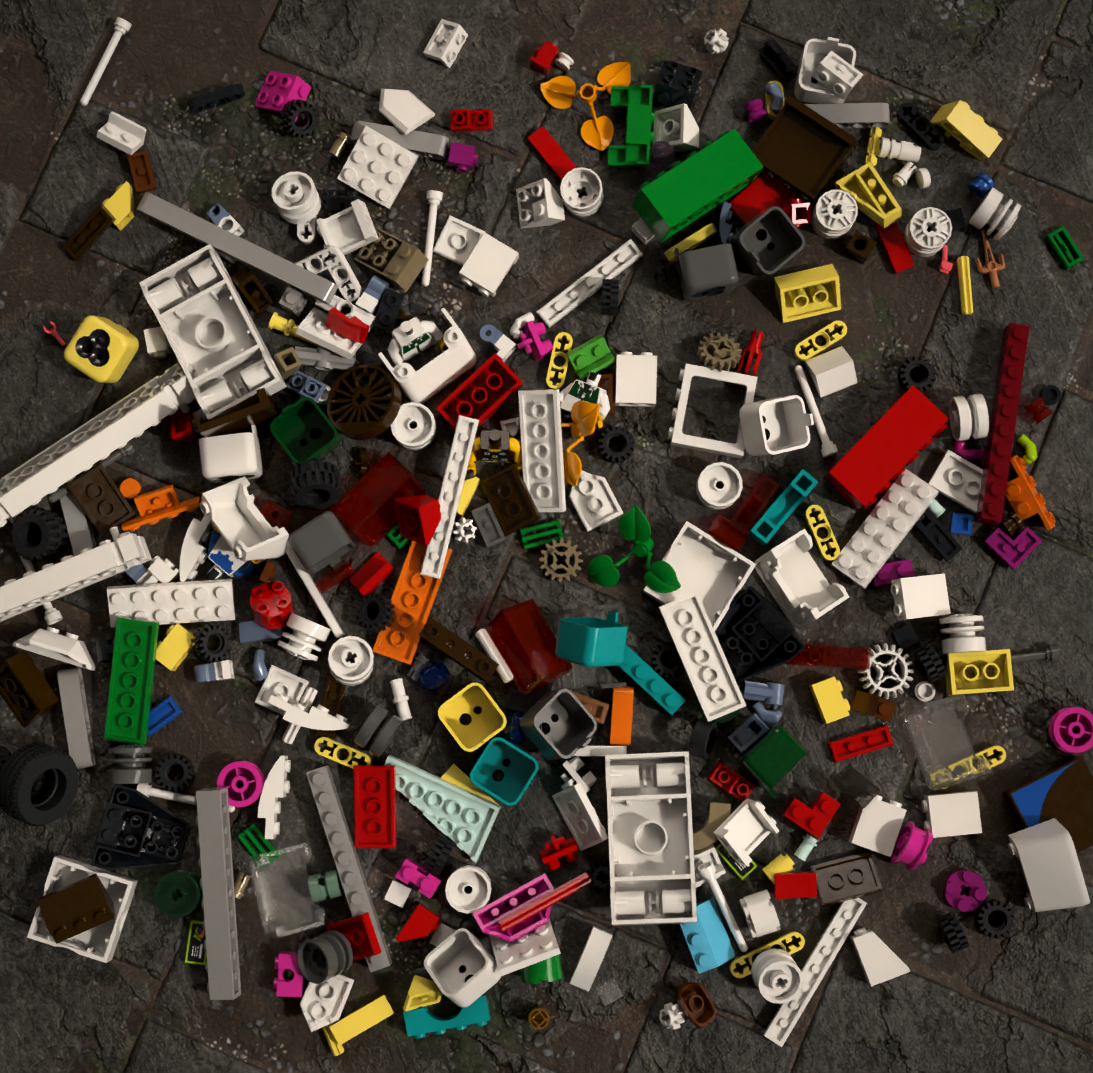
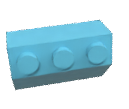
[679,897,736,974]

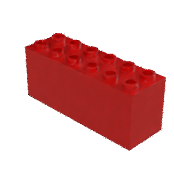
[823,385,949,511]

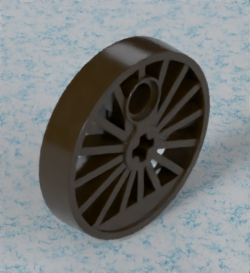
[326,365,401,440]

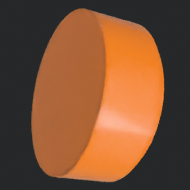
[120,478,142,499]

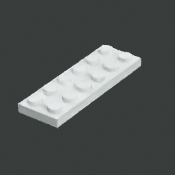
[518,389,566,512]
[831,468,939,589]
[107,579,235,628]
[659,591,746,722]

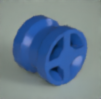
[968,173,994,198]

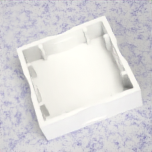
[643,521,756,631]
[27,855,138,963]

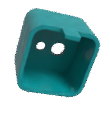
[555,610,628,667]
[470,737,539,806]

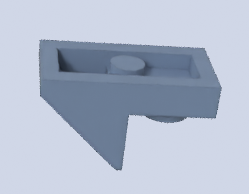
[727,713,770,753]

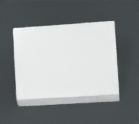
[805,346,858,398]

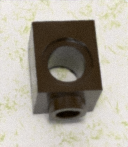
[843,230,877,264]

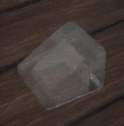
[596,977,623,1006]

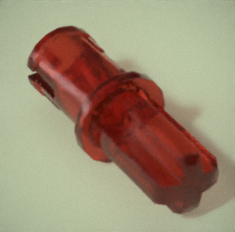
[316,562,355,593]

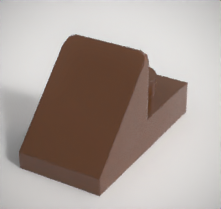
[851,690,897,723]

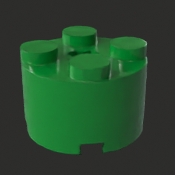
[520,954,562,984]

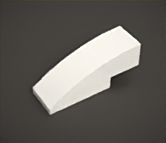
[569,926,613,992]

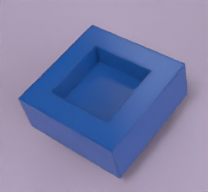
[949,512,973,536]

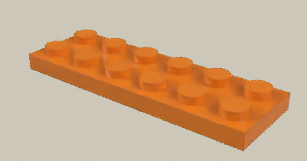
[372,541,453,665]

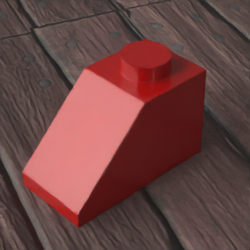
[395,903,441,942]

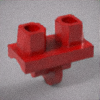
[539,833,578,871]

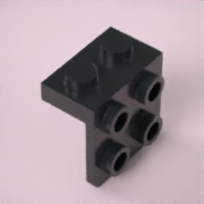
[652,60,702,111]

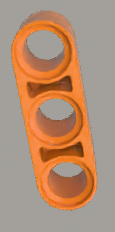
[610,685,634,746]

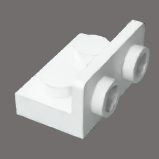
[423,19,468,68]
[812,51,863,100]
[97,111,146,155]

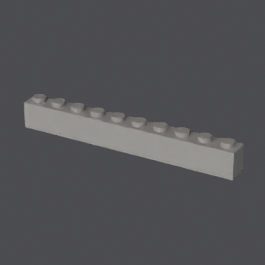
[306,765,392,973]
[194,787,241,1000]

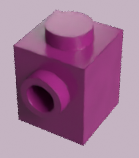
[448,142,479,173]

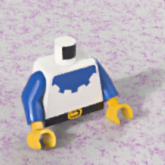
[208,523,266,580]

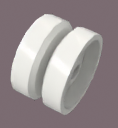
[272,171,321,224]
[949,394,989,441]
[390,402,437,451]
[696,462,743,510]
[328,636,374,686]
[445,865,492,914]
[751,948,803,1004]

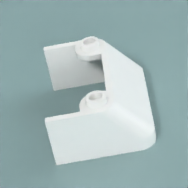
[378,308,477,404]

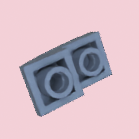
[718,201,733,245]
[286,370,327,403]
[239,621,284,644]

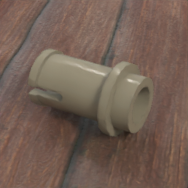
[328,132,350,159]
[234,871,251,899]

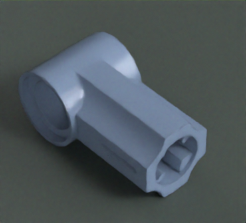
[743,681,785,705]

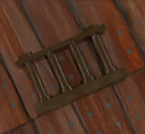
[419,618,499,683]

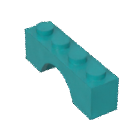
[748,469,818,546]
[618,645,686,716]
[403,993,491,1039]

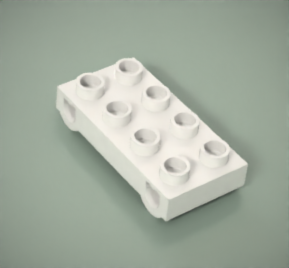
[139,244,287,421]
[605,751,697,926]

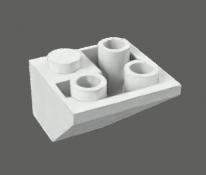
[516,178,565,228]

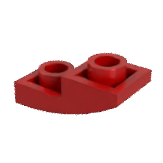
[450,108,493,132]
[325,307,370,344]
[707,761,755,802]

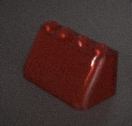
[331,452,426,546]
[487,599,573,695]

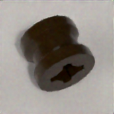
[998,511,1023,537]

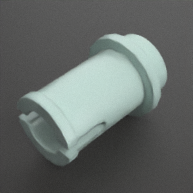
[928,499,946,518]
[794,834,818,861]

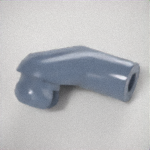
[765,83,784,113]
[253,649,268,681]
[751,701,782,723]

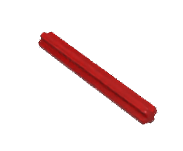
[497,873,592,932]

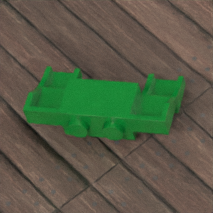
[607,85,655,168]

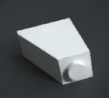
[850,928,910,987]

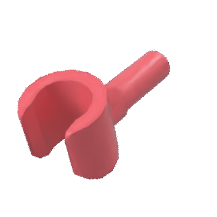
[939,245,953,274]
[42,320,66,347]

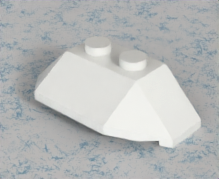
[12,626,96,671]

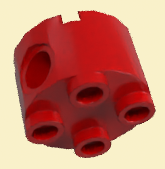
[250,581,293,630]

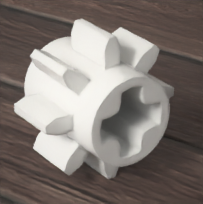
[704,28,729,54]
[452,517,477,543]
[659,1002,685,1030]

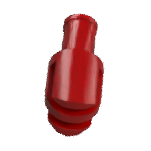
[737,330,764,376]

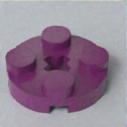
[943,870,987,912]

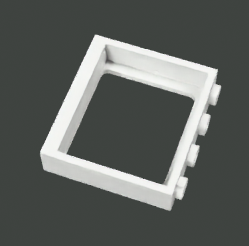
[667,364,758,458]

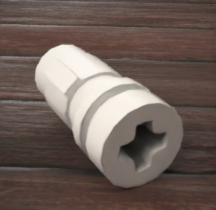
[878,137,921,163]

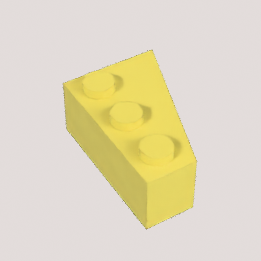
[930,100,1002,160]
[835,162,902,229]

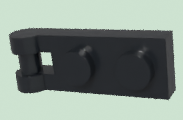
[914,508,963,562]

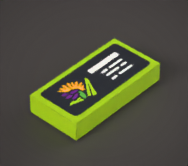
[715,842,757,880]
[185,920,207,965]

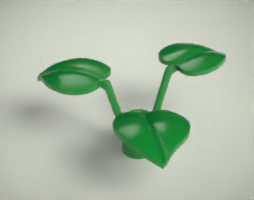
[587,505,681,593]

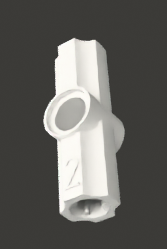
[315,295,376,333]

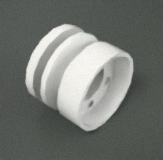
[560,167,604,217]
[969,187,1021,241]
[811,190,858,239]
[903,207,952,257]
[277,613,331,662]
[939,613,986,654]

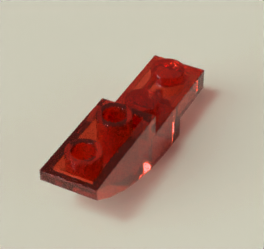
[785,645,871,669]

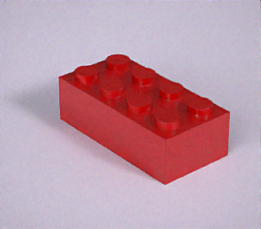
[436,353,523,431]

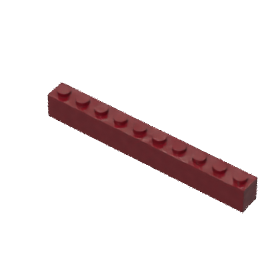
[975,323,1030,526]

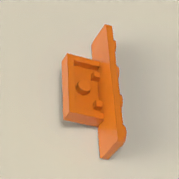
[1005,455,1056,530]
[121,484,201,532]

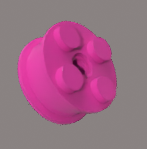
[1048,707,1093,753]
[217,761,265,807]
[891,821,933,871]

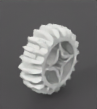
[858,644,914,699]

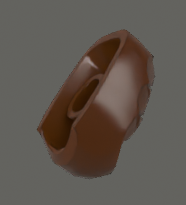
[675,982,717,1027]

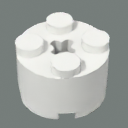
[739,889,781,938]

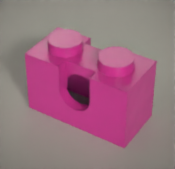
[395,857,442,899]
[273,951,305,997]

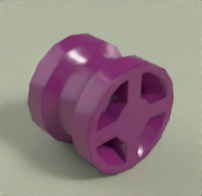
[744,99,767,123]

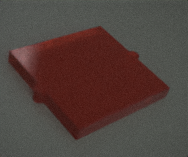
[707,514,748,552]

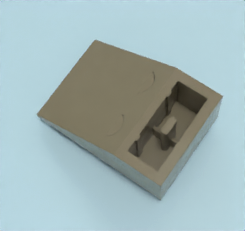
[354,227,429,292]

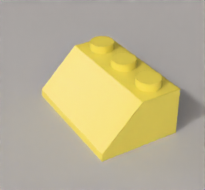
[774,264,841,323]
[945,649,1014,695]

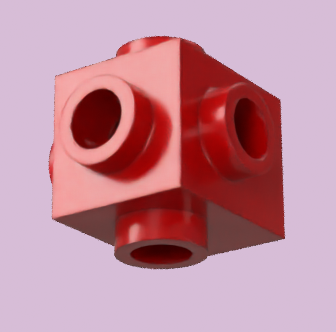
[781,198,811,227]

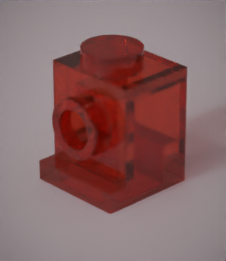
[260,499,292,529]

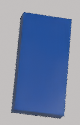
[147,696,183,737]

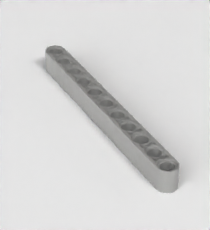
[136,192,339,305]

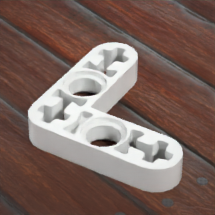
[295,245,362,301]

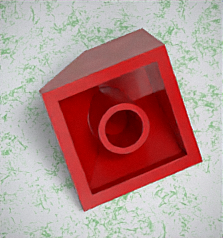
[394,495,441,545]

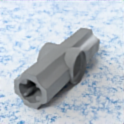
[295,346,356,371]

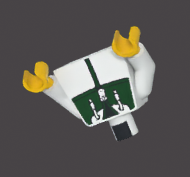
[388,317,446,365]
[560,372,610,428]

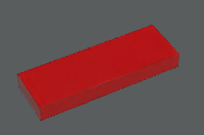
[527,126,577,182]
[873,220,914,274]
[828,725,894,763]

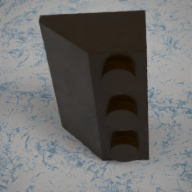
[0,651,60,728]
[38,873,115,944]

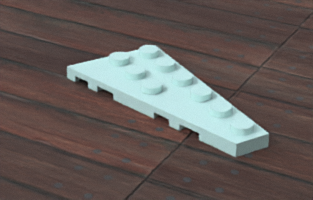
[384,755,501,863]

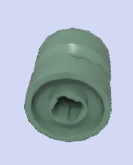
[308,870,343,902]

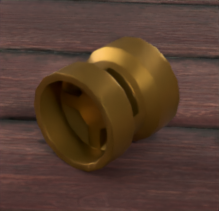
[528,1005,549,1030]

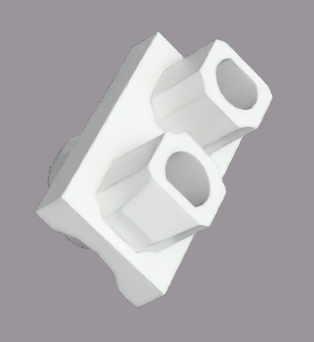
[560,756,597,793]

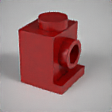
[530,41,559,76]

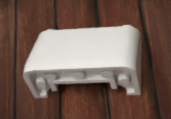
[200,476,289,561]
[754,529,849,629]
[1008,818,1090,912]

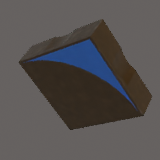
[1003,756,1093,853]

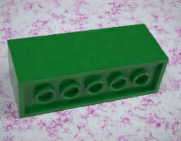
[632,129,764,243]

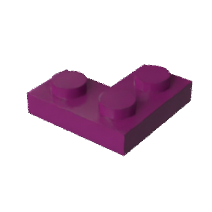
[983,526,1042,570]
[872,559,914,587]

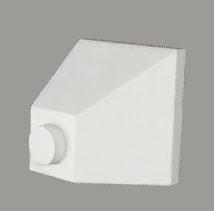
[653,103,699,152]

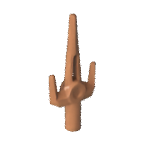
[976,230,1005,288]

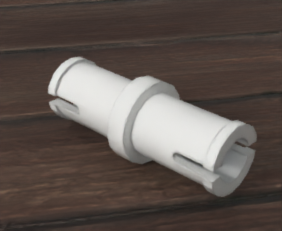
[390,678,412,721]

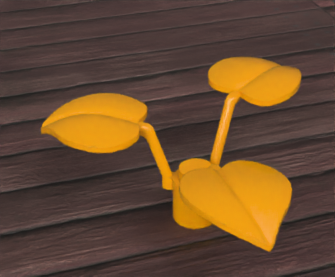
[540,62,631,151]
[561,401,600,486]

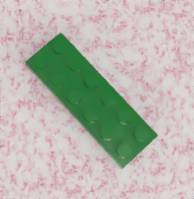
[104,617,159,745]

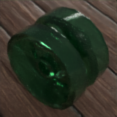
[154,869,203,918]

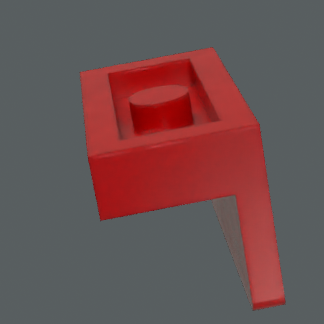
[349,552,395,597]
[773,872,817,899]

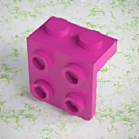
[255,71,311,123]

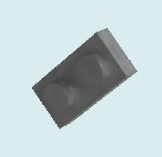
[471,503,506,548]

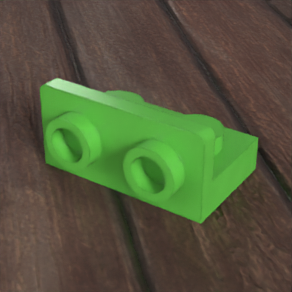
[566,334,616,380]

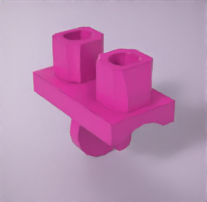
[517,321,553,361]

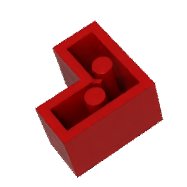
[781,791,841,839]

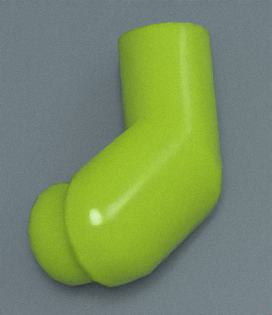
[1016,433,1037,464]

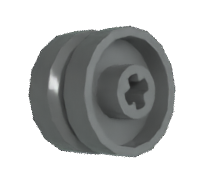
[354,705,403,758]

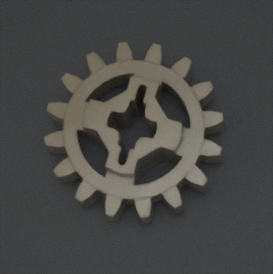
[697,333,742,372]
[539,538,583,582]

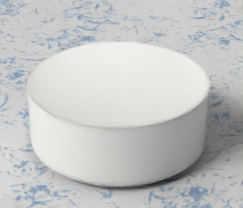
[915,167,931,189]

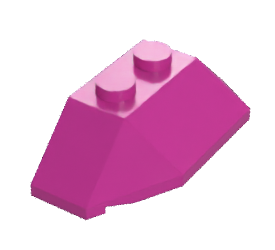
[472,873,554,942]

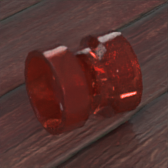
[1025,396,1053,424]

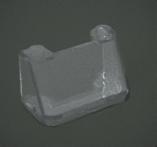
[905,694,992,790]
[249,843,325,938]

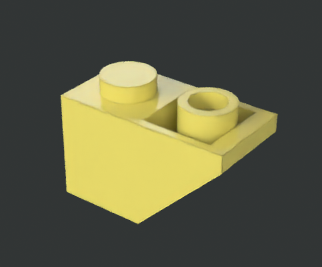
[102,181,134,231]

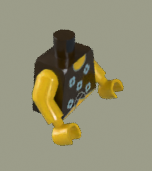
[467,429,523,476]

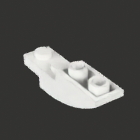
[179,514,212,582]
[268,693,350,730]
[257,755,291,839]

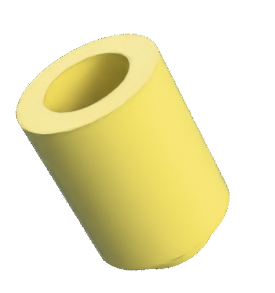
[762,854,795,885]

